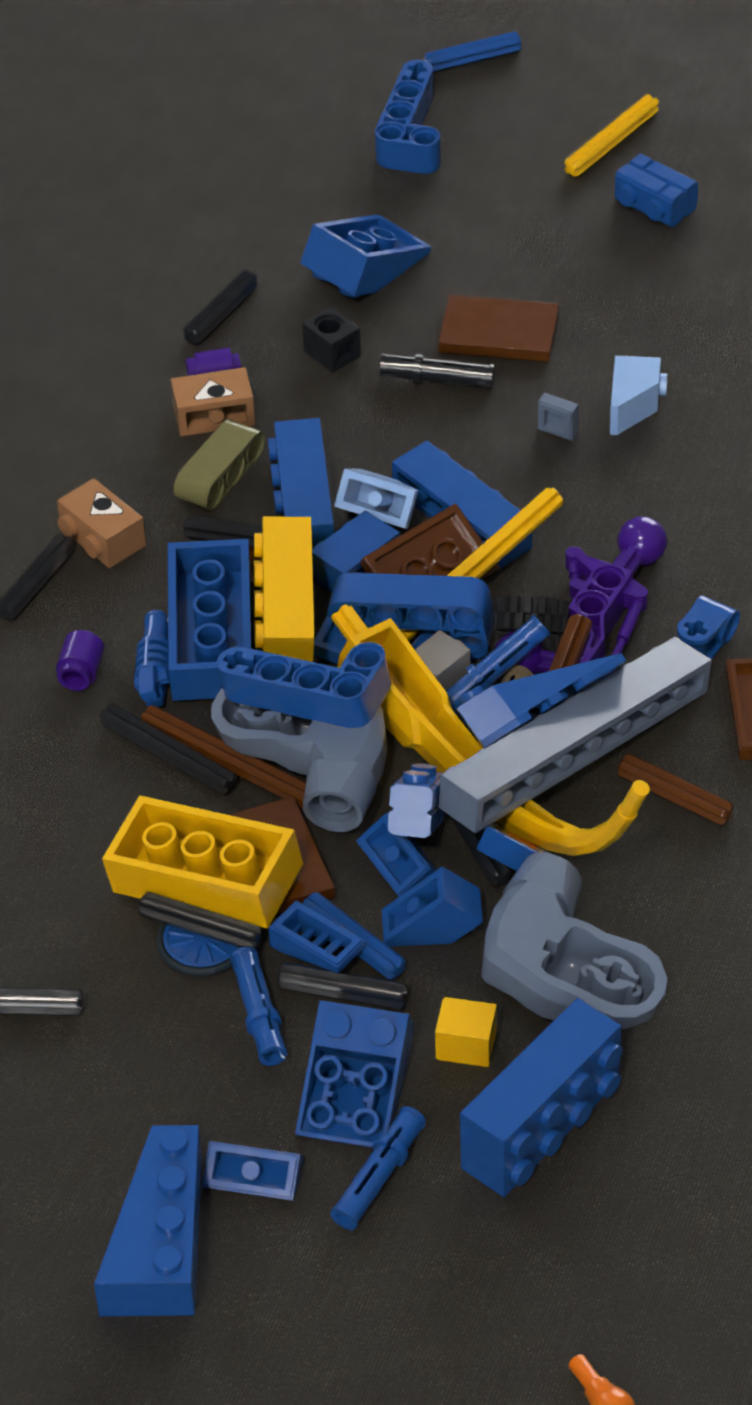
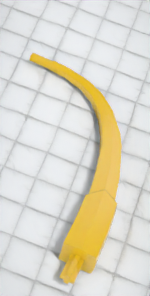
[331,604,650,856]

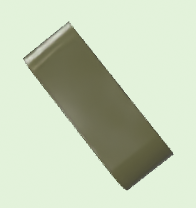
[174,419,265,510]

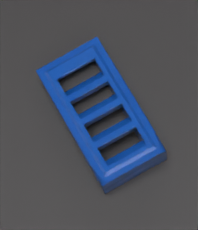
[269,900,366,973]

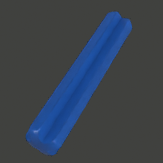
[424,31,521,72]
[302,892,406,980]

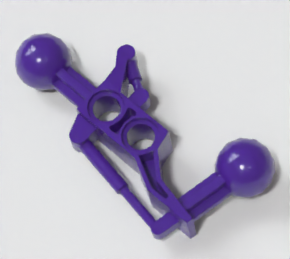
[494,516,668,693]

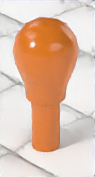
[568,1354,635,1405]

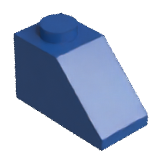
[381,866,483,947]

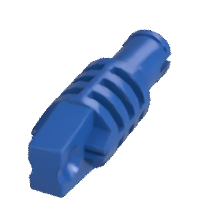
[134,610,170,707]

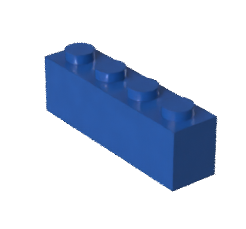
[268,418,334,549]
[392,440,532,568]

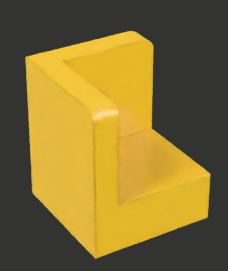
[435,997,497,1067]

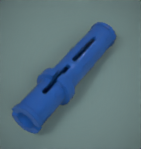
[446,614,551,715]
[230,947,288,1066]
[330,1106,426,1230]

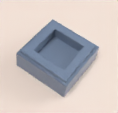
[538,393,579,441]

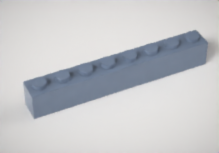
[438,637,712,833]

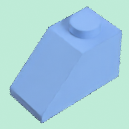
[610,355,667,435]
[334,468,418,529]

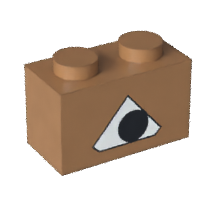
[171,367,255,437]
[57,478,146,568]

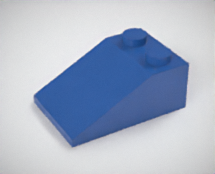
[300,214,432,298]

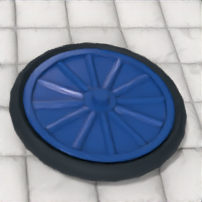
[156,923,239,977]

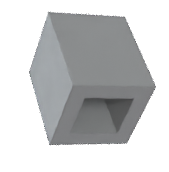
[415,630,470,691]

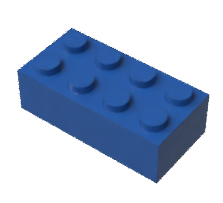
[168,539,253,701]
[460,998,622,1197]

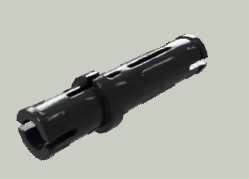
[380,352,495,389]

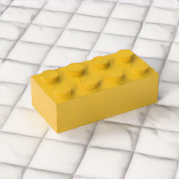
[253,516,314,662]
[102,795,303,929]

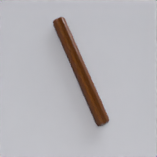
[141,705,306,808]

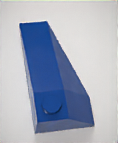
[456,653,626,749]

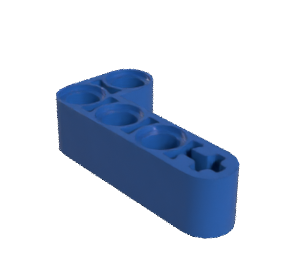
[375,60,441,174]
[327,573,494,660]
[216,642,391,728]

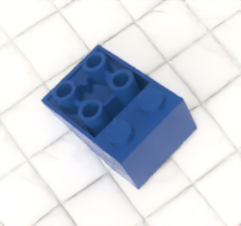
[295,1000,415,1148]

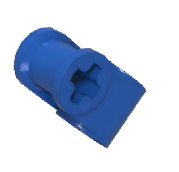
[677,595,740,660]

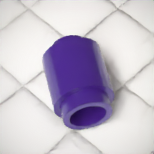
[185,347,241,376]
[56,630,104,691]

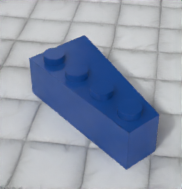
[94,1125,202,1316]

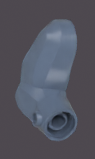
[211,688,388,832]
[481,852,667,1029]

